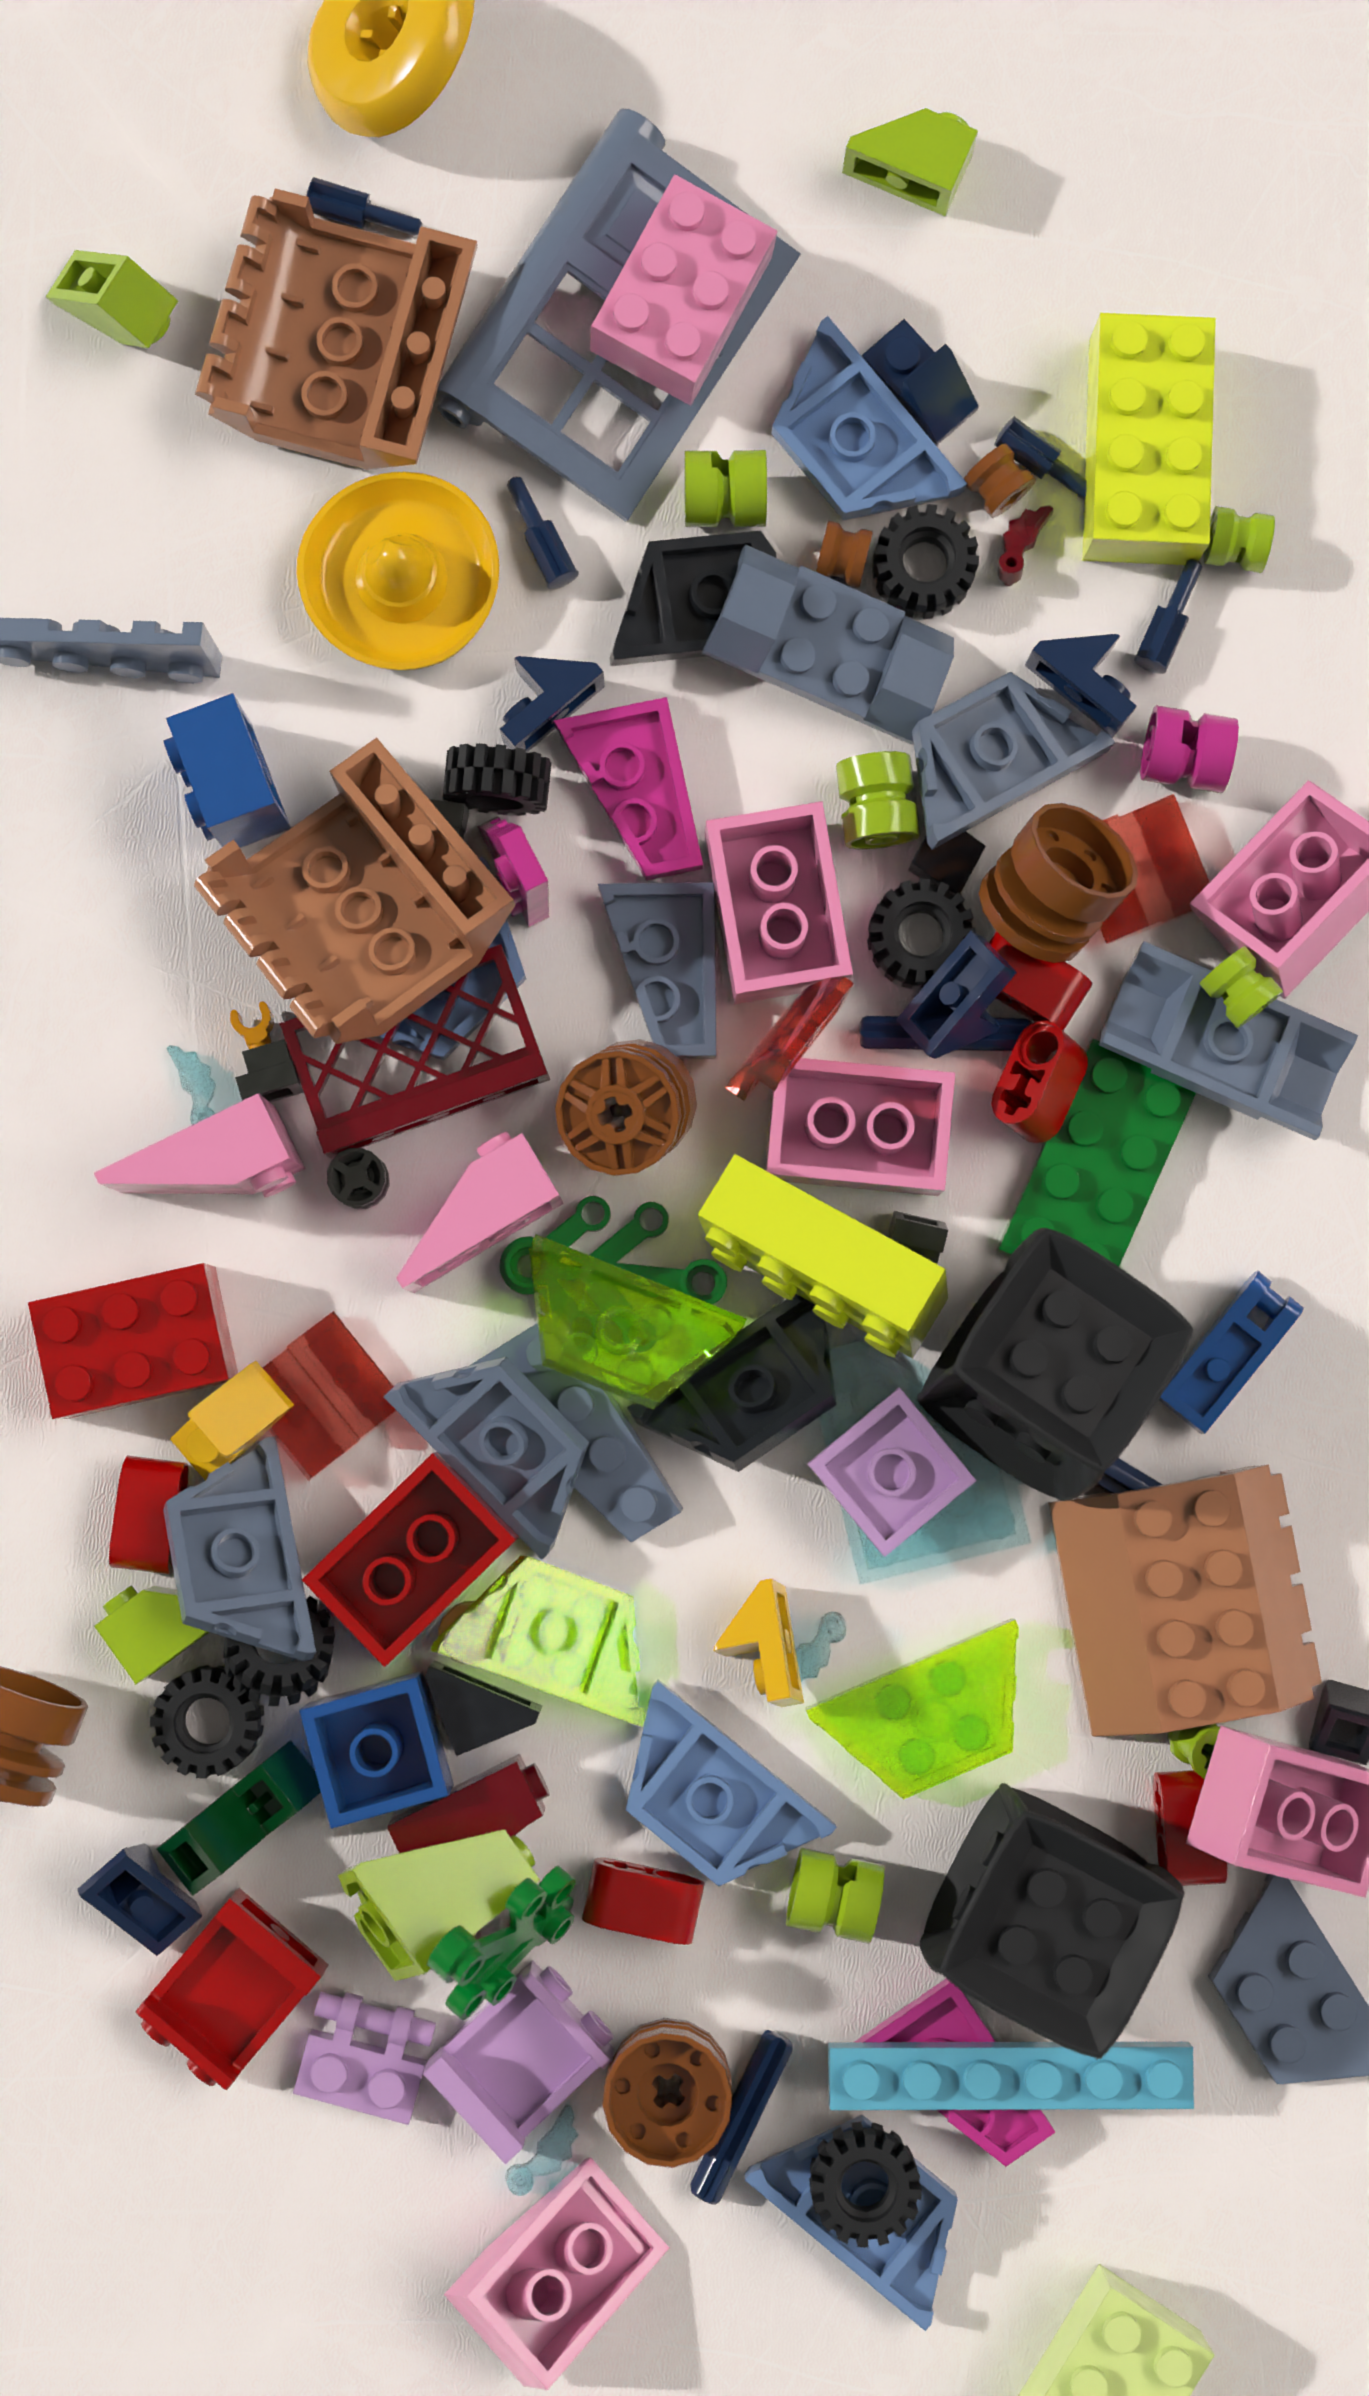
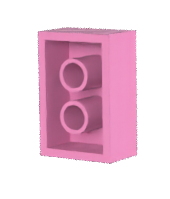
[590,174,778,406]
[705,801,853,1004]
[765,1056,955,1196]
[1186,1726,1369,1898]

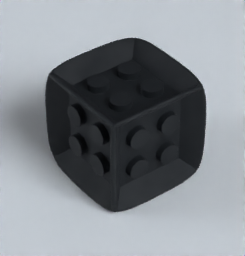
[917,1228,1194,1501]
[919,1783,1185,2059]

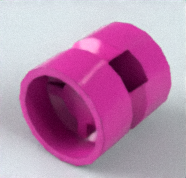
[1140,705,1239,793]

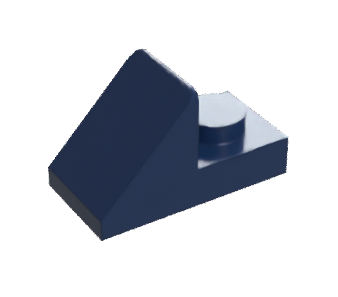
[862,319,979,446]
[1025,634,1137,738]
[500,656,605,753]
[896,931,1017,1059]
[77,1843,202,1956]

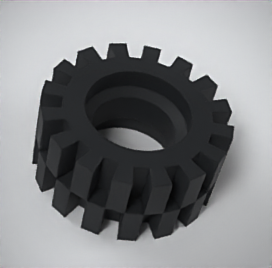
[872,504,979,619]
[442,743,552,816]
[867,878,976,989]
[223,1595,335,1707]
[150,1665,265,1778]
[809,2121,922,2248]

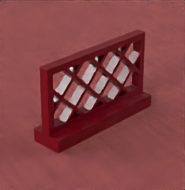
[279,944,550,1159]

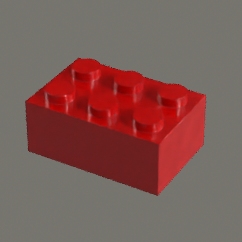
[28,1263,238,1419]
[302,1452,519,1668]

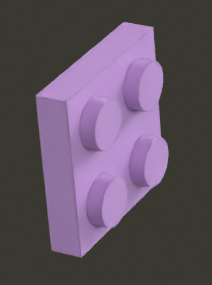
[807,1388,977,1557]

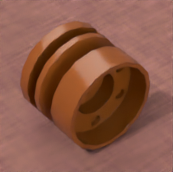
[979,803,1138,963]
[555,1039,697,1176]
[0,1666,88,1807]
[603,2018,732,2168]

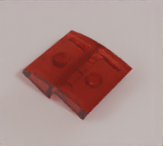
[1100,794,1210,944]
[725,976,854,1101]
[262,1311,397,1481]

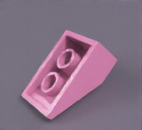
[94,1093,305,1197]
[397,1131,563,1293]
[444,2158,669,2390]

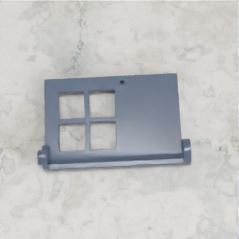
[436,108,801,522]

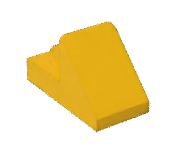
[170,1361,294,1480]
[713,1578,804,1707]

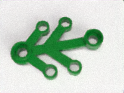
[499,1196,727,1354]
[427,1866,576,2021]

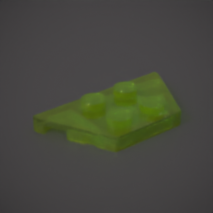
[529,1234,747,1409]
[430,1555,645,1727]
[805,1618,1019,1800]

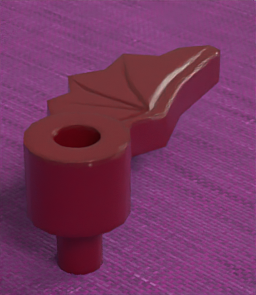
[997,505,1054,586]

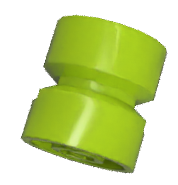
[685,450,767,527]
[836,751,920,850]
[786,1848,885,1944]

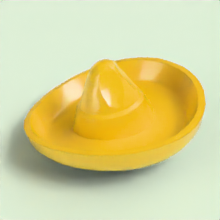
[307,0,475,137]
[296,472,499,670]

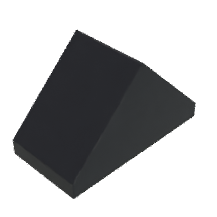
[425,1660,542,1756]

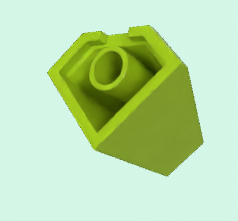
[338,1830,540,1981]

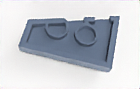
[598,882,716,1059]

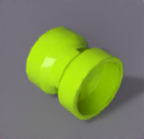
[1203,506,1275,573]
[1199,946,1283,1029]

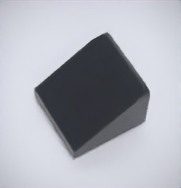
[908,831,986,895]
[1309,1680,1369,1765]

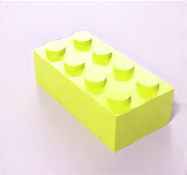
[1082,313,1216,565]
[697,1154,948,1359]

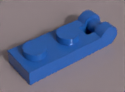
[1159,1270,1304,1434]

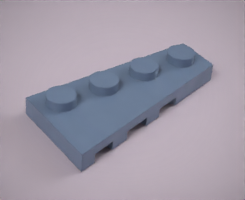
[0,618,222,683]
[469,1310,683,1543]

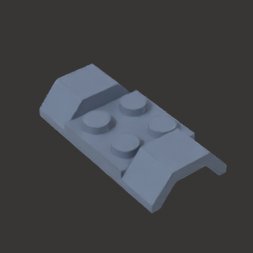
[702,545,954,744]
[1099,941,1358,1140]

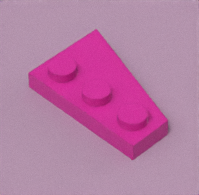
[554,697,703,881]
[477,816,549,927]
[854,1979,1056,2167]

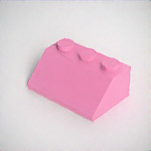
[1190,780,1369,999]

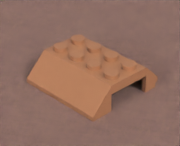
[195,188,478,470]
[194,737,515,1044]
[1048,1464,1322,1737]

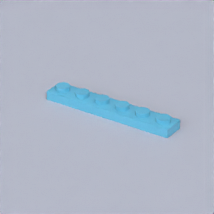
[828,2041,1194,2110]

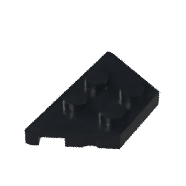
[609,531,777,666]
[627,1294,837,1472]

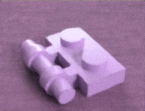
[293,1992,436,2125]

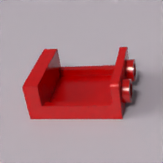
[135,1888,329,2090]

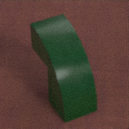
[156,1740,321,1896]

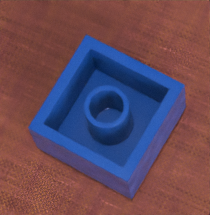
[163,693,291,848]
[299,1670,454,1829]

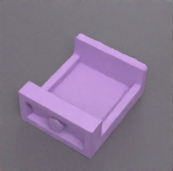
[423,1960,614,2165]

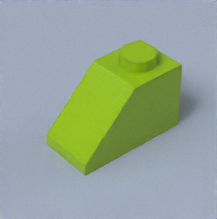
[842,108,978,217]
[46,250,178,349]
[94,1586,210,1684]

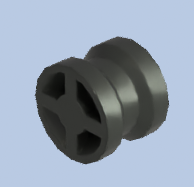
[327,1148,390,1209]

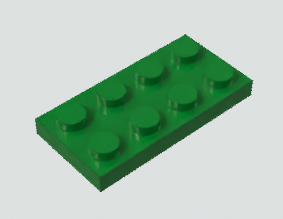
[996,1038,1196,1267]

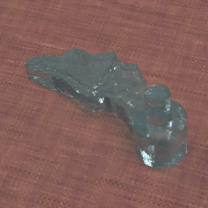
[166,1045,216,1125]
[796,1611,847,1682]
[505,2105,579,2196]

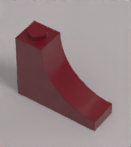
[387,1754,550,1940]

